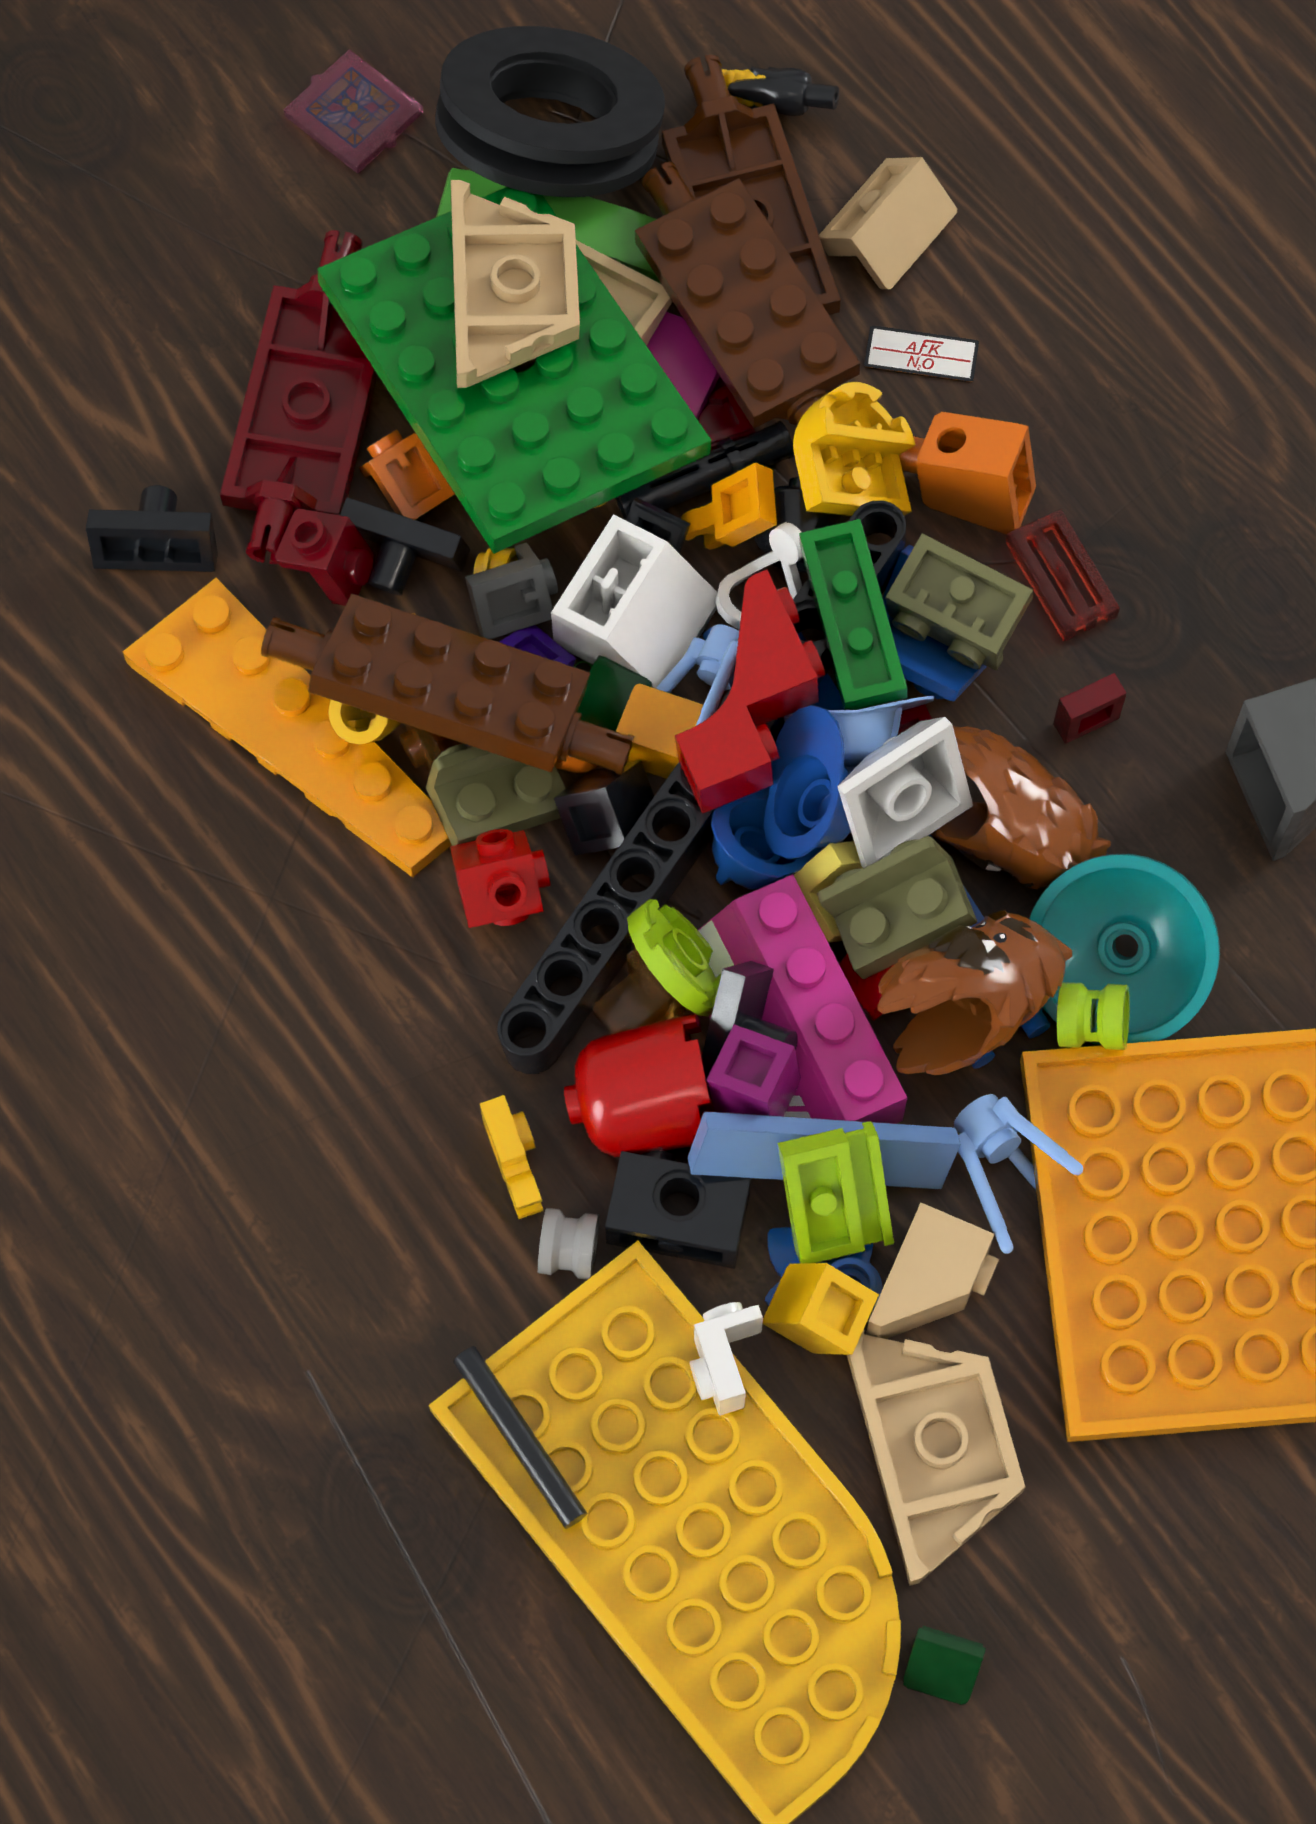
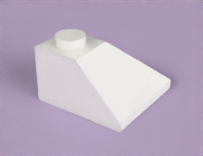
[837,717,973,868]

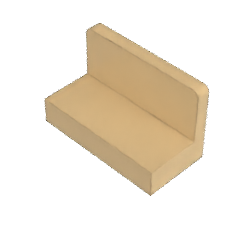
[819,157,957,289]

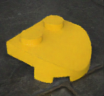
[793,382,916,516]

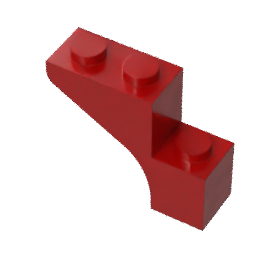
[675,570,825,814]

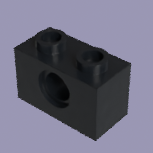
[605,1150,751,1269]

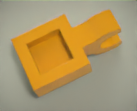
[681,462,777,550]

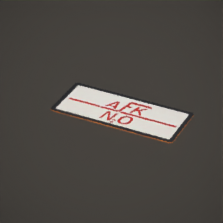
[864,325,979,382]

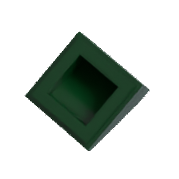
[578,655,652,731]
[903,1626,986,1705]

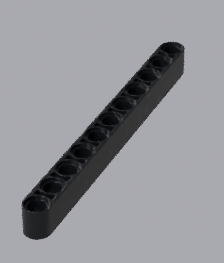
[497,500,906,1074]

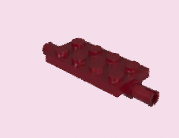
[220,230,378,565]

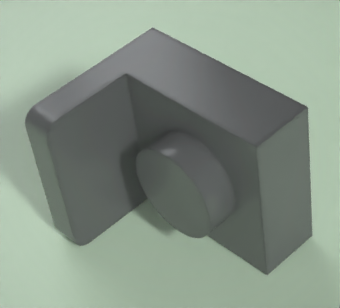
[465,542,558,639]

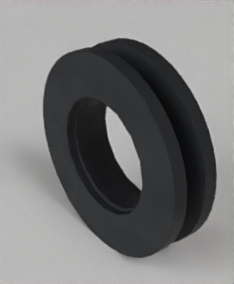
[435,26,665,197]

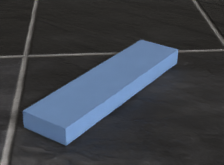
[687,1112,961,1189]

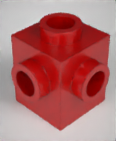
[450,829,551,928]

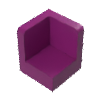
[706,1024,801,1117]

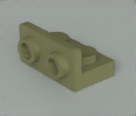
[885,533,1033,671]
[426,744,566,846]
[817,836,978,980]

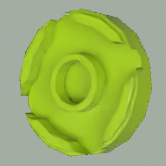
[627,899,721,1017]

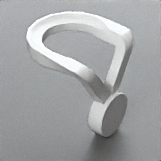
[715,522,803,630]

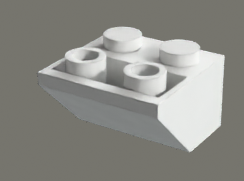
[551,514,717,688]

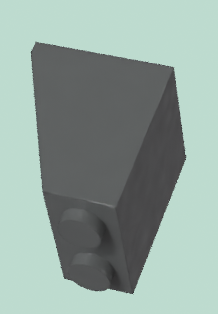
[1225,678,1316,861]

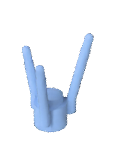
[655,625,739,726]
[954,1094,1083,1254]

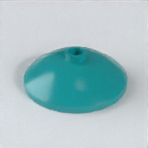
[1029,854,1220,1045]

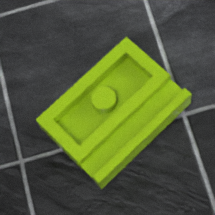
[777,1121,894,1263]

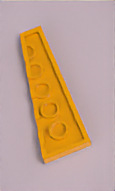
[123,577,451,877]

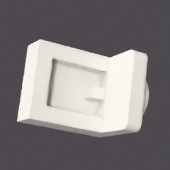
[690,1302,763,1416]

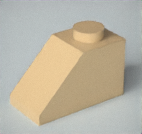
[866,1203,999,1339]

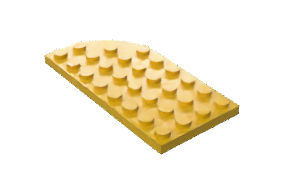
[429,1240,901,1824]

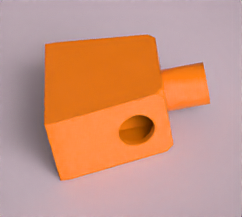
[899,412,1036,537]

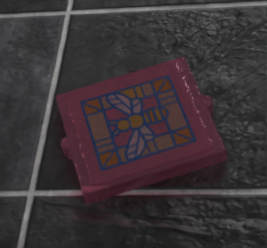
[284,49,423,174]

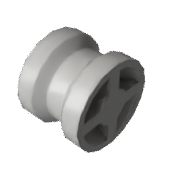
[538,1208,599,1280]

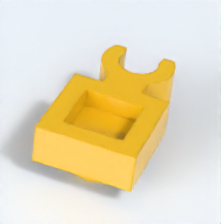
[479,1095,543,1219]

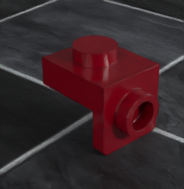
[275,509,375,606]

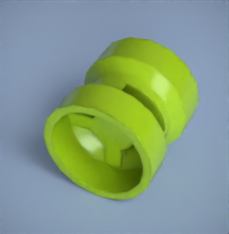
[1057,982,1130,1050]

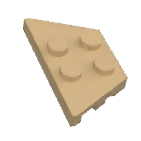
[451,180,580,388]
[847,1330,1025,1586]

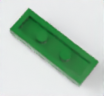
[799,519,907,710]

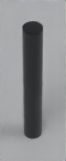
[453,1346,588,1529]

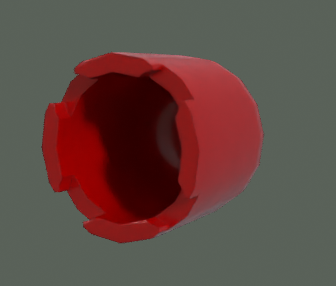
[564,1013,715,1157]

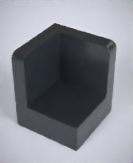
[554,760,654,856]

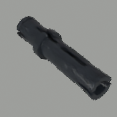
[615,421,795,520]

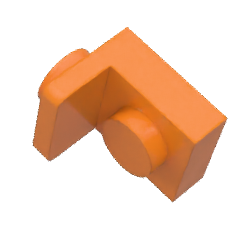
[359,429,455,520]

